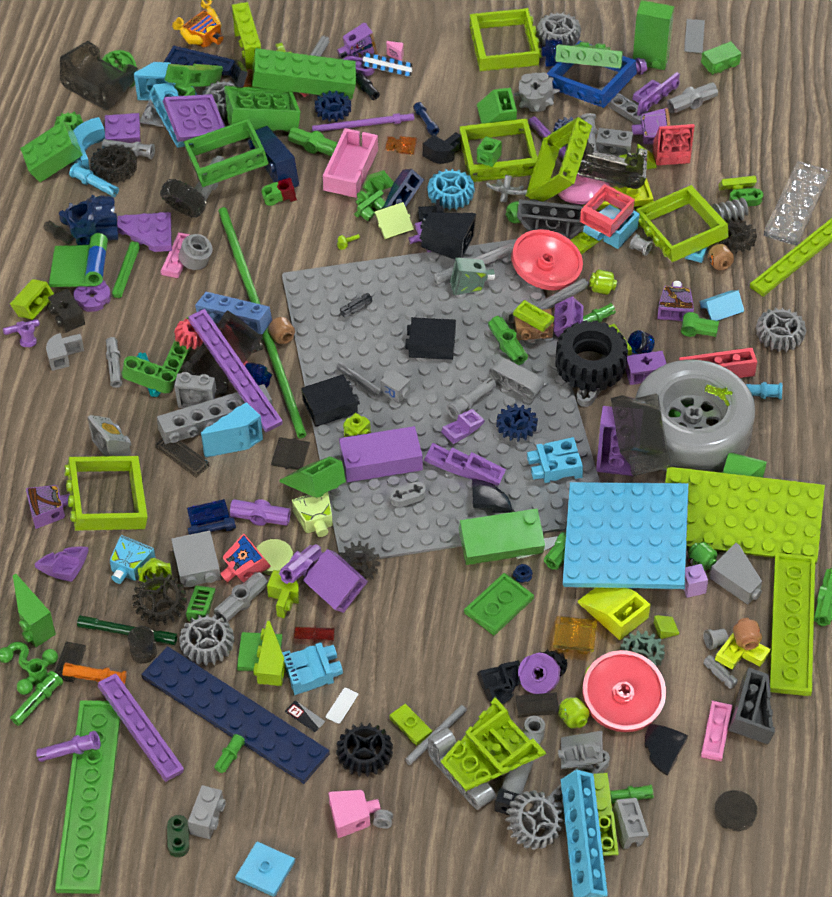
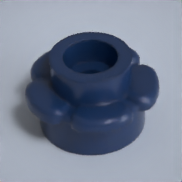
[513,564,533,583]

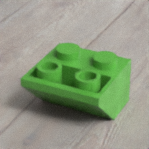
[477,88,517,124]

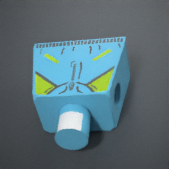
[110,535,156,584]

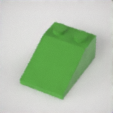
[13,574,56,648]

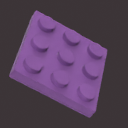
[163,94,225,142]

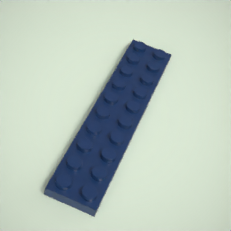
[141,646,330,784]

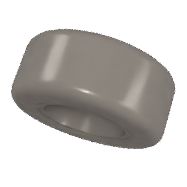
[634,359,755,473]

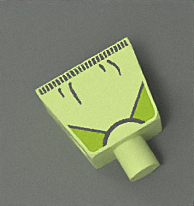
[292,492,333,537]

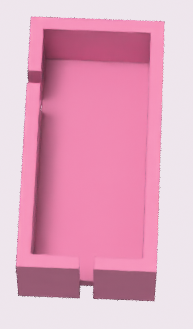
[323,128,378,198]

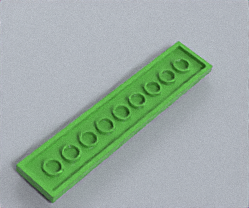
[55,700,121,894]

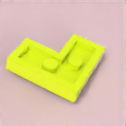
[715,633,771,670]

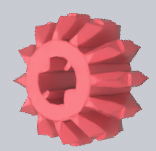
[174,318,203,350]

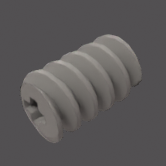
[711,198,749,224]

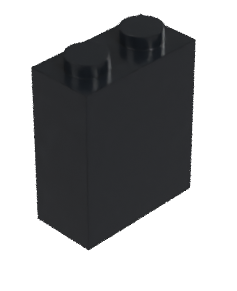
[405,317,456,360]
[301,374,360,427]

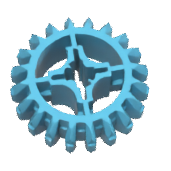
[427,168,475,211]

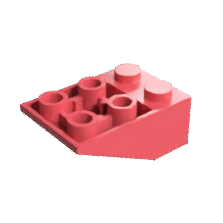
[653,124,695,166]

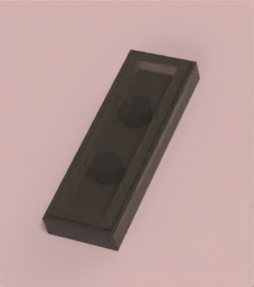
[155,438,210,478]

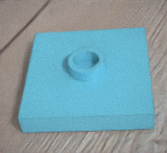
[236,842,295,897]

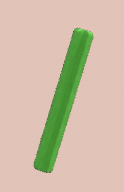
[112,241,140,298]

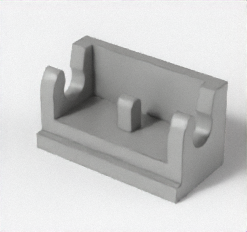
[612,798,649,849]

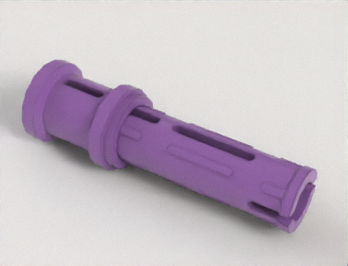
[36,731,101,762]

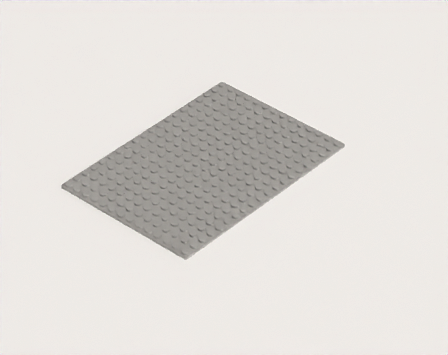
[282,239,600,564]

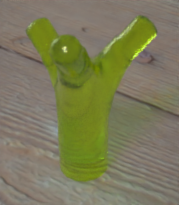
[705,384,733,407]

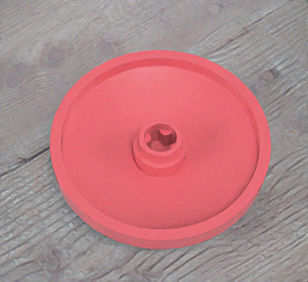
[511,230,583,290]
[582,650,666,732]

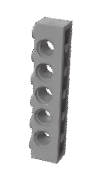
[157,384,272,445]

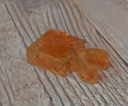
[386,136,417,155]

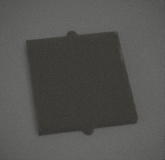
[271,437,310,470]

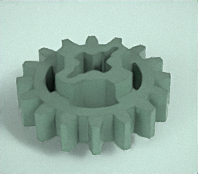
[620,631,665,666]

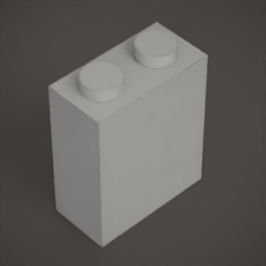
[171,531,221,588]

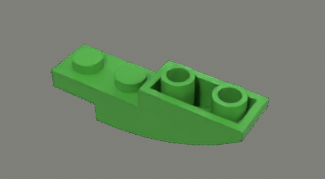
[164,64,223,86]

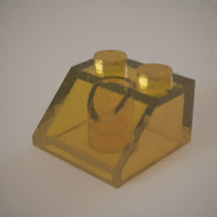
[553,616,597,654]

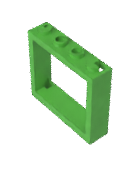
[183,119,268,187]

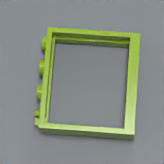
[469,8,542,71]
[525,117,592,202]
[459,119,537,182]
[636,185,729,262]
[64,456,148,531]

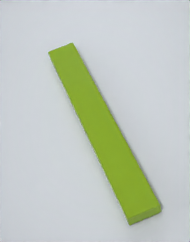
[750,218,832,297]

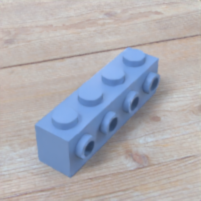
[195,292,272,334]

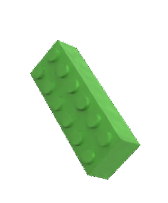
[252,48,356,99]

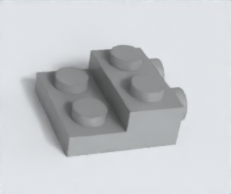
[174,372,216,408]

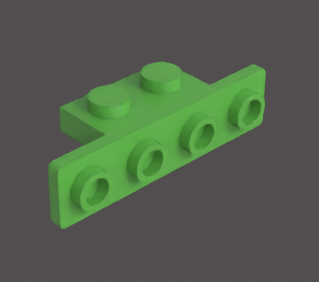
[556,42,623,68]

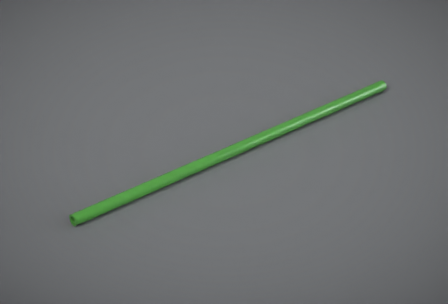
[218,207,307,438]

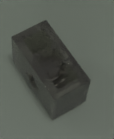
[47,289,85,333]

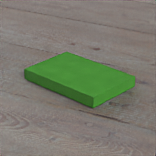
[464,573,534,636]

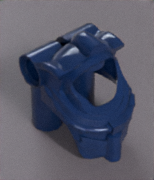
[59,195,118,245]

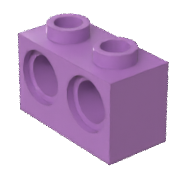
[553,296,583,337]

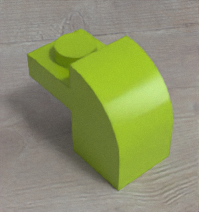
[267,570,300,618]

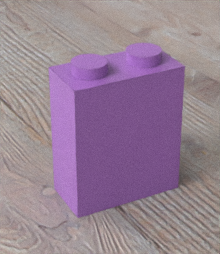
[303,549,368,613]

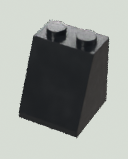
[420,213,476,260]

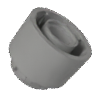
[178,234,212,270]

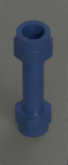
[413,102,440,136]
[187,517,236,535]

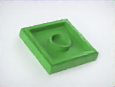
[237,632,283,671]

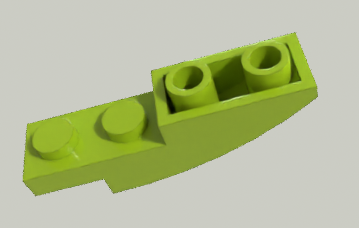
[593,773,619,856]

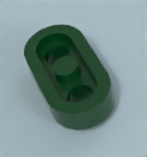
[167,815,190,857]

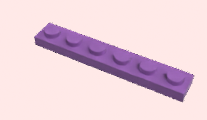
[98,674,184,782]

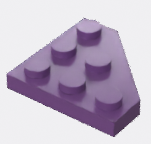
[118,212,172,252]

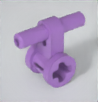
[3,319,40,347]

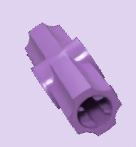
[230,499,291,526]
[279,544,322,584]

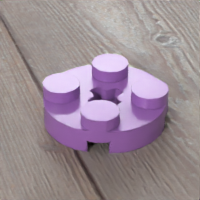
[74,280,111,312]
[518,653,560,695]

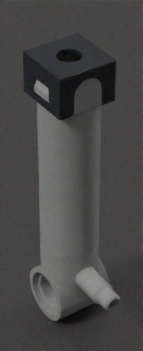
[495,716,545,816]

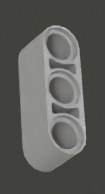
[488,358,544,399]

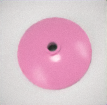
[558,173,610,205]

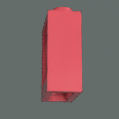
[580,184,635,237]

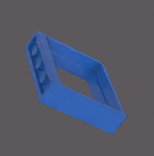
[547,40,637,108]

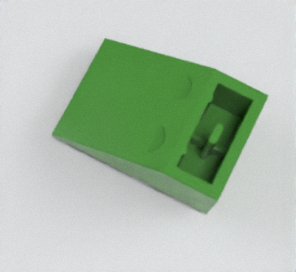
[279,456,346,498]

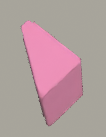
[387,41,404,61]

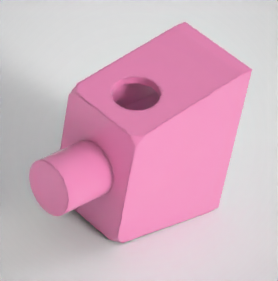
[328,790,381,838]

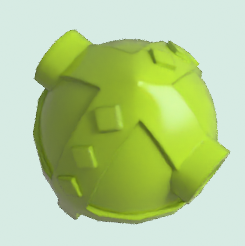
[138,558,172,594]

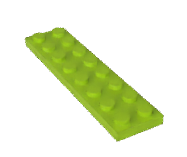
[770,553,815,696]

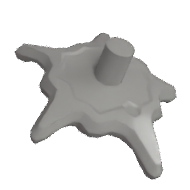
[486,175,527,202]

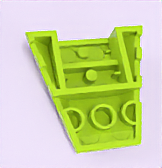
[441,697,546,791]

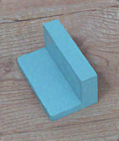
[699,290,744,321]

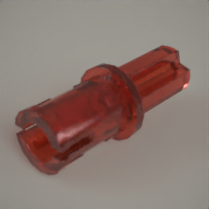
[294,625,335,642]

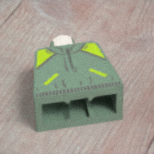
[450,258,495,295]

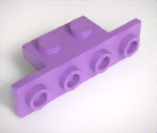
[632,72,680,116]

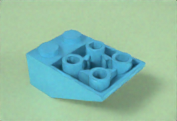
[201,402,263,457]

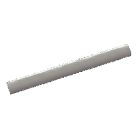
[405,705,467,765]

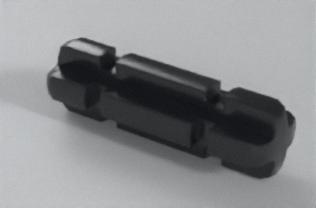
[340,293,372,318]

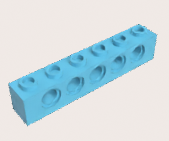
[561,770,608,897]

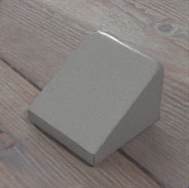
[502,308,516,324]

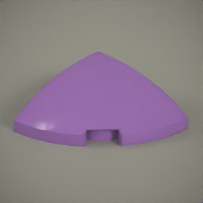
[34,547,89,582]

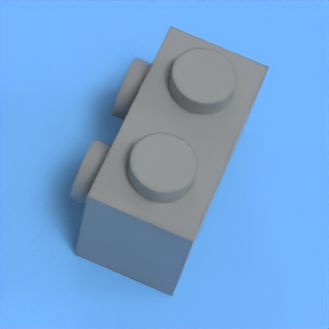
[596,128,633,157]
[188,785,226,839]

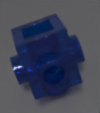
[542,40,562,66]
[245,363,273,388]

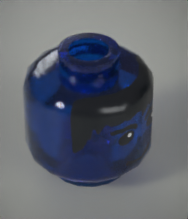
[627,330,655,354]

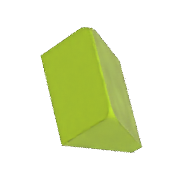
[653,615,679,639]

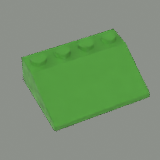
[224,86,301,132]

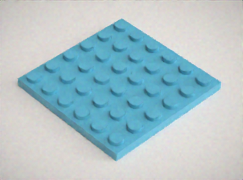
[563,482,688,589]

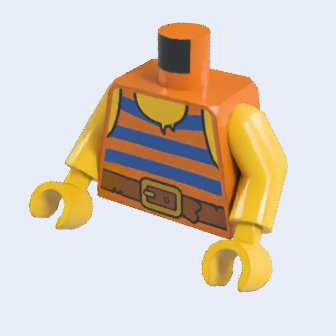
[172,0,223,48]

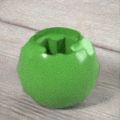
[506,201,521,224]

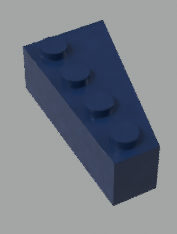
[248,126,300,188]

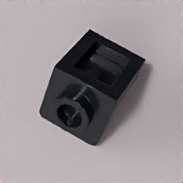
[418,199,444,222]

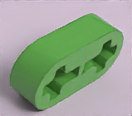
[729,188,763,206]

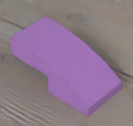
[441,409,485,444]

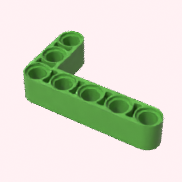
[121,317,192,394]

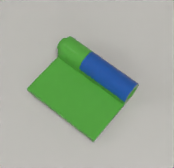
[49,233,108,287]

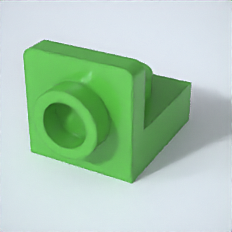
[363,170,394,197]

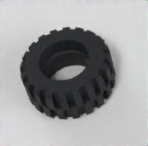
[555,320,628,392]

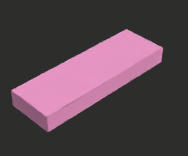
[161,233,189,278]
[701,701,732,762]

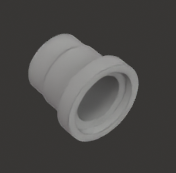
[703,628,728,650]

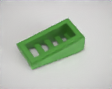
[186,586,216,621]

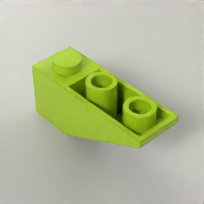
[253,621,285,686]

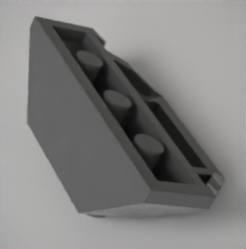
[517,199,585,240]

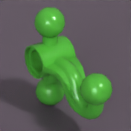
[0,642,58,695]

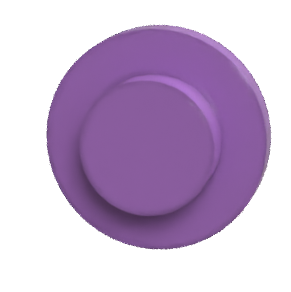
[635,58,647,75]

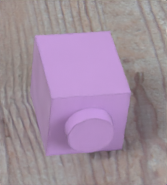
[683,564,708,598]

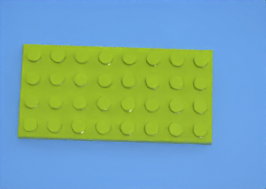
[665,466,825,563]

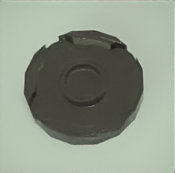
[714,790,757,832]

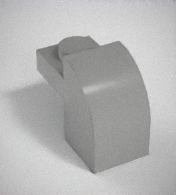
[46,333,84,371]

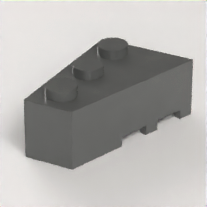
[728,667,775,744]

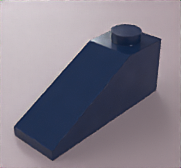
[383,169,424,209]

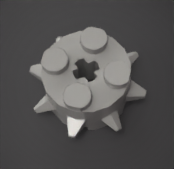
[513,72,560,112]

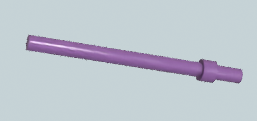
[312,113,414,132]

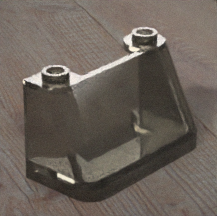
[60,41,138,110]
[577,141,648,189]
[180,310,263,397]

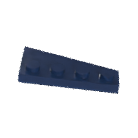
[164,45,234,76]

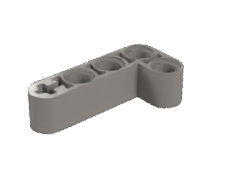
[428,727,496,810]

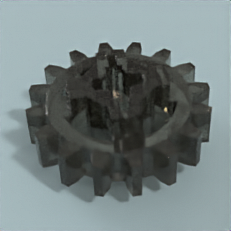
[718,219,757,253]
[339,541,380,580]

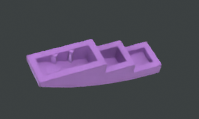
[424,443,506,486]

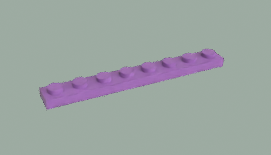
[188,309,282,432]

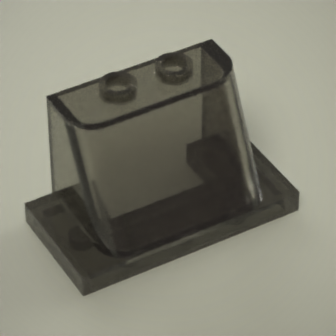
[611,393,671,476]

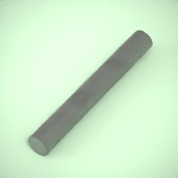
[336,363,383,397]

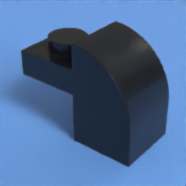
[423,132,461,164]

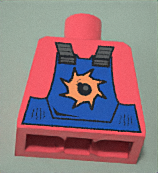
[220,534,271,583]

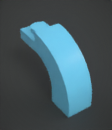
[72,117,105,170]

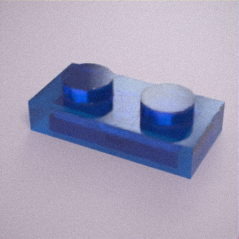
[187,499,229,526]

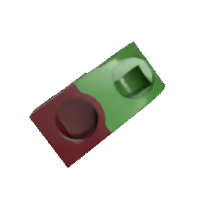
[261,178,297,206]

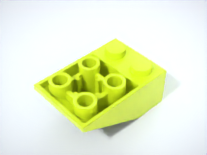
[578,587,651,640]

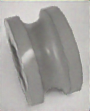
[373,810,393,829]

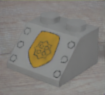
[87,415,132,456]

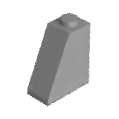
[710,543,762,605]

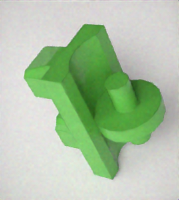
[354,190,385,221]

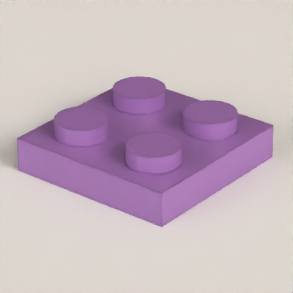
[105,113,140,143]

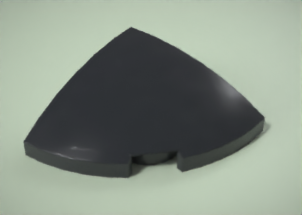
[472,479,512,513]
[477,660,520,705]
[645,724,688,776]

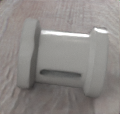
[629,234,653,256]

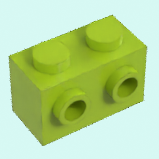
[10,279,55,320]

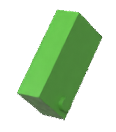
[633,0,674,70]
[458,508,545,565]

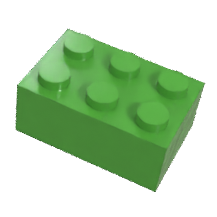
[20,121,83,182]

